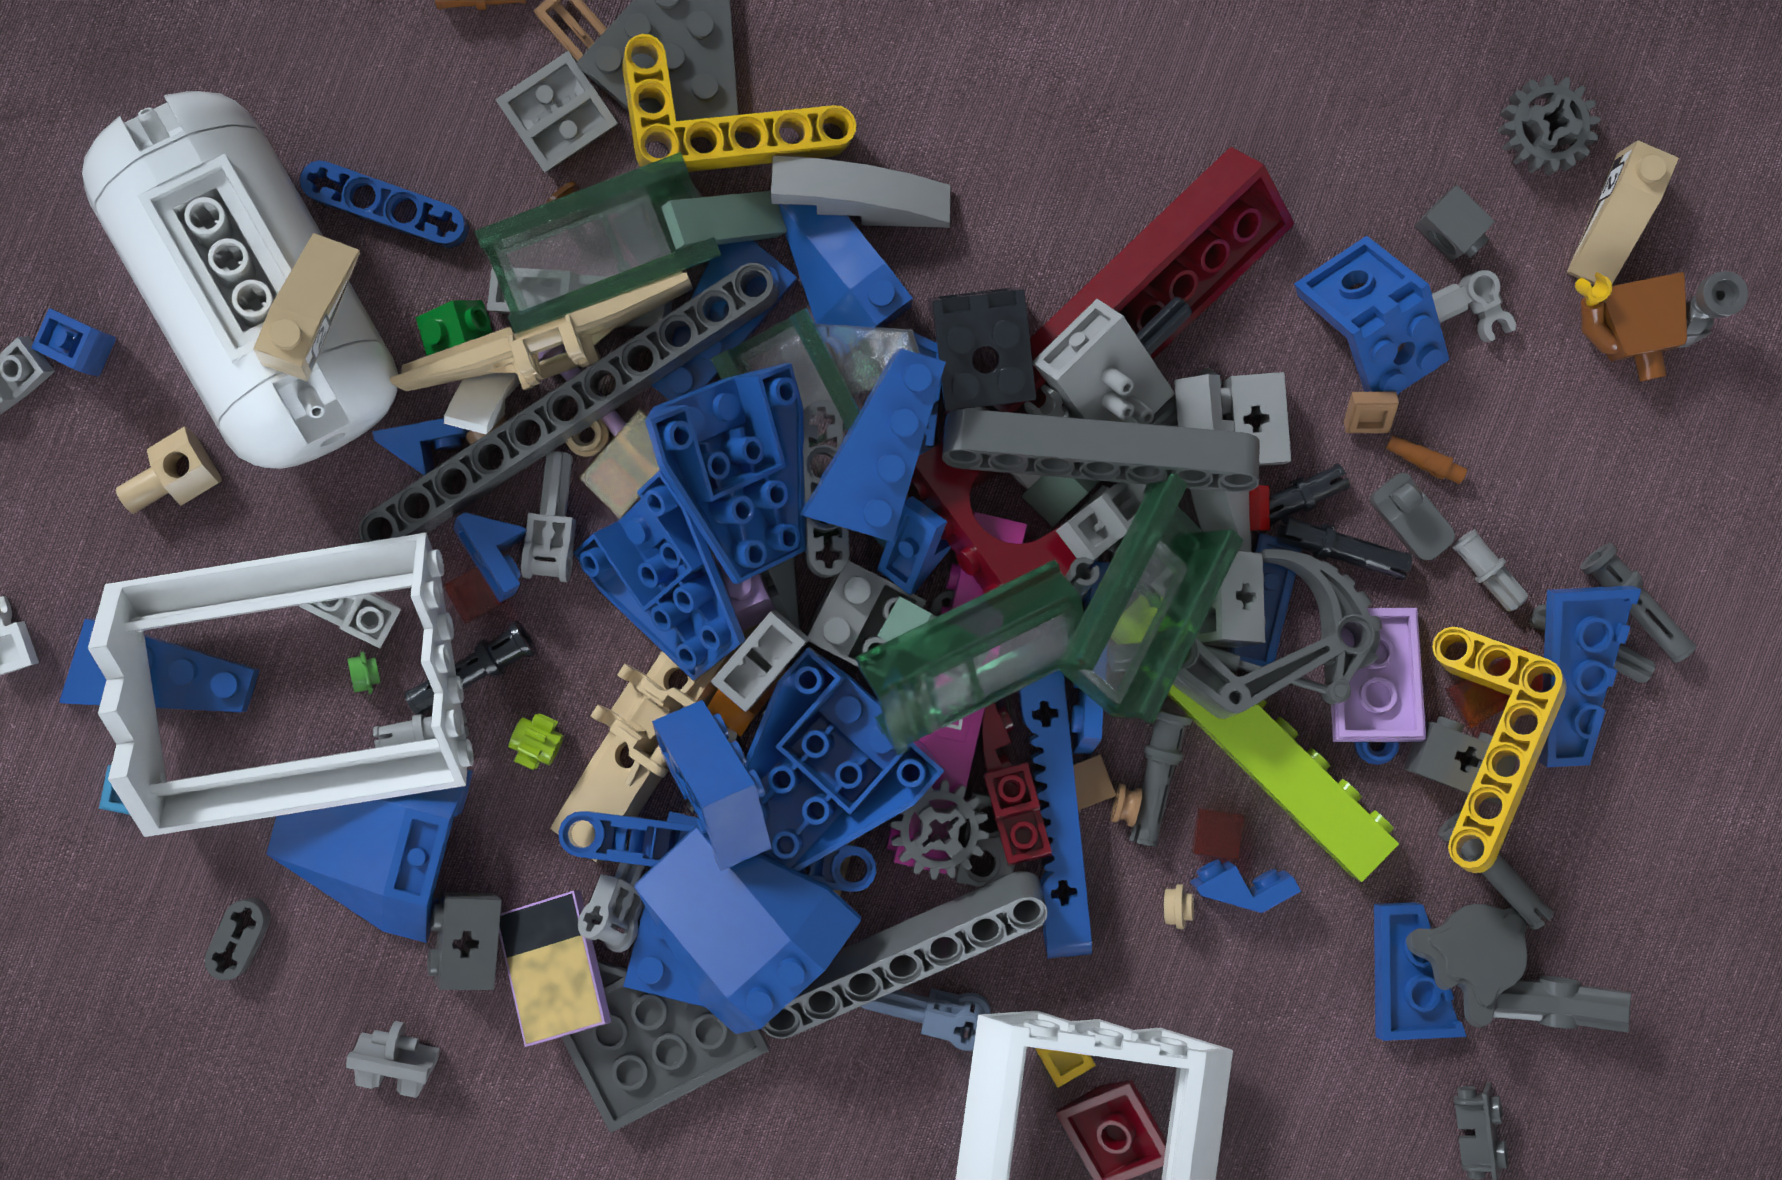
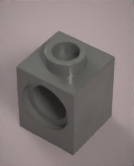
[1414,185,1495,262]

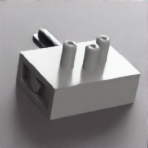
[1032,297,1192,424]

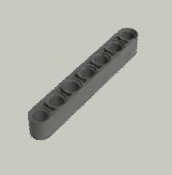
[942,409,1260,492]
[763,871,1048,1039]

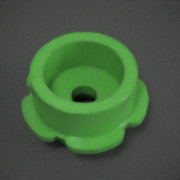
[347,651,381,695]

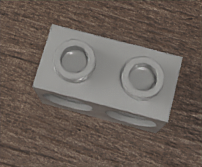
[711,610,810,712]

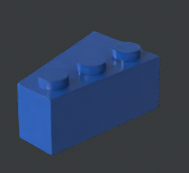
[652,700,772,871]

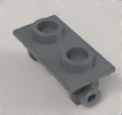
[1453,1082,1508,1180]

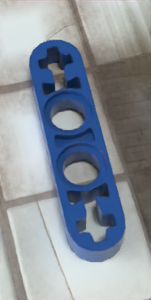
[300,160,469,248]

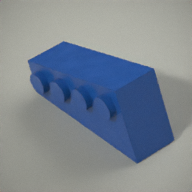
[800,348,946,542]

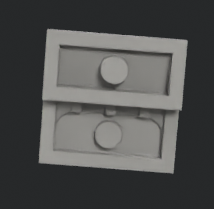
[495,51,618,174]

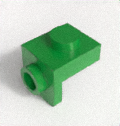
[415,300,492,356]

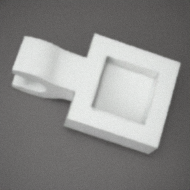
[0,596,39,676]

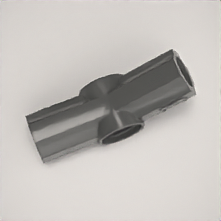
[1493,976,1631,1032]

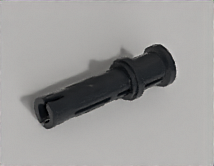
[404,620,537,715]

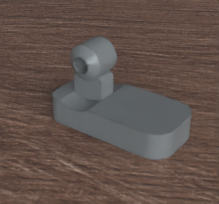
[1369,473,1455,561]

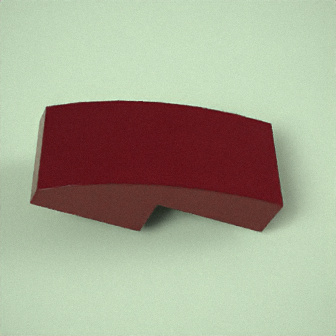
[980,700,1014,773]
[984,762,1052,866]

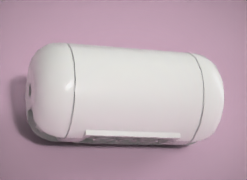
[82,91,398,469]

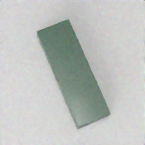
[661,191,787,250]

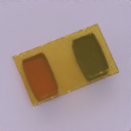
[579,409,660,518]

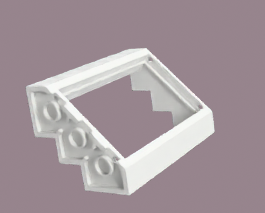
[88,533,474,837]
[956,1011,1233,1180]

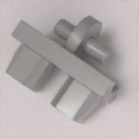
[346,1021,440,1098]

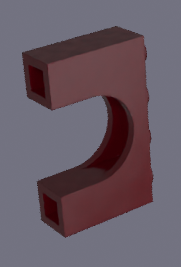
[907,442,1100,622]

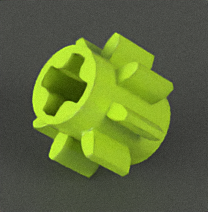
[508,713,564,770]

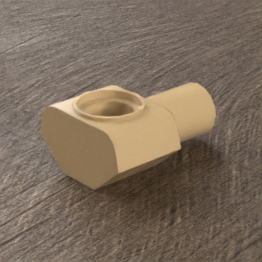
[116,426,222,514]

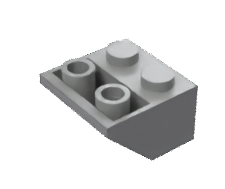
[804,560,926,681]

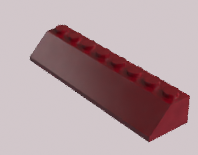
[986,147,1295,414]

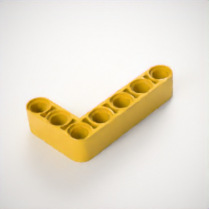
[622,34,856,175]
[1432,627,1567,873]

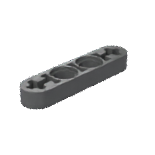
[803,400,849,578]

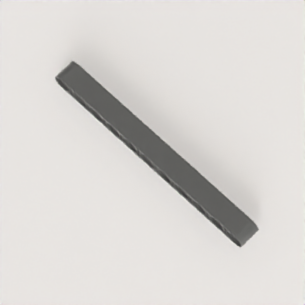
[359,263,779,543]

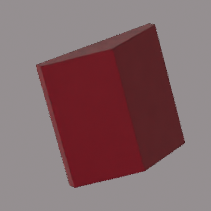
[1056,1079,1167,1180]

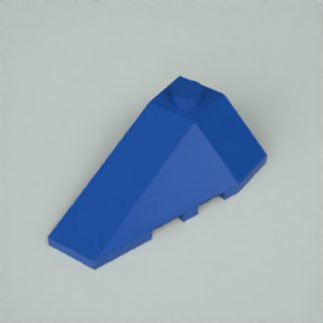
[778,204,913,360]

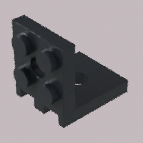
[928,287,1036,411]

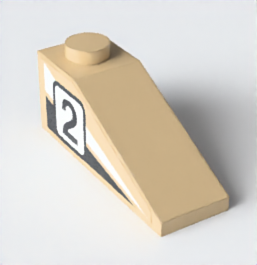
[1567,140,1679,285]
[253,233,360,381]

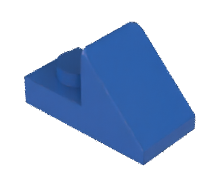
[31,308,116,377]
[372,418,469,475]
[877,496,951,595]
[453,513,527,603]

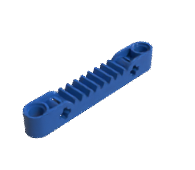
[1015,645,1092,959]
[558,811,876,892]

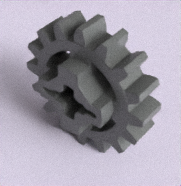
[1498,75,1601,175]
[890,779,989,880]

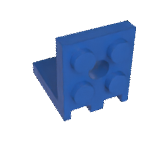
[1294,236,1450,395]

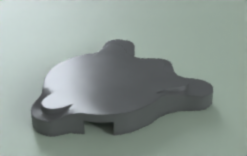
[1406,904,1527,1028]

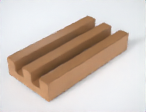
[533,0,607,81]

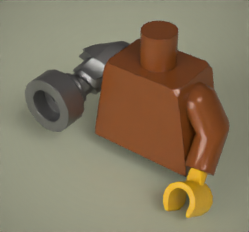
[1575,271,1748,382]

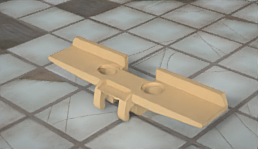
[390,267,693,392]
[550,623,760,863]

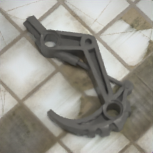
[1106,549,1383,719]

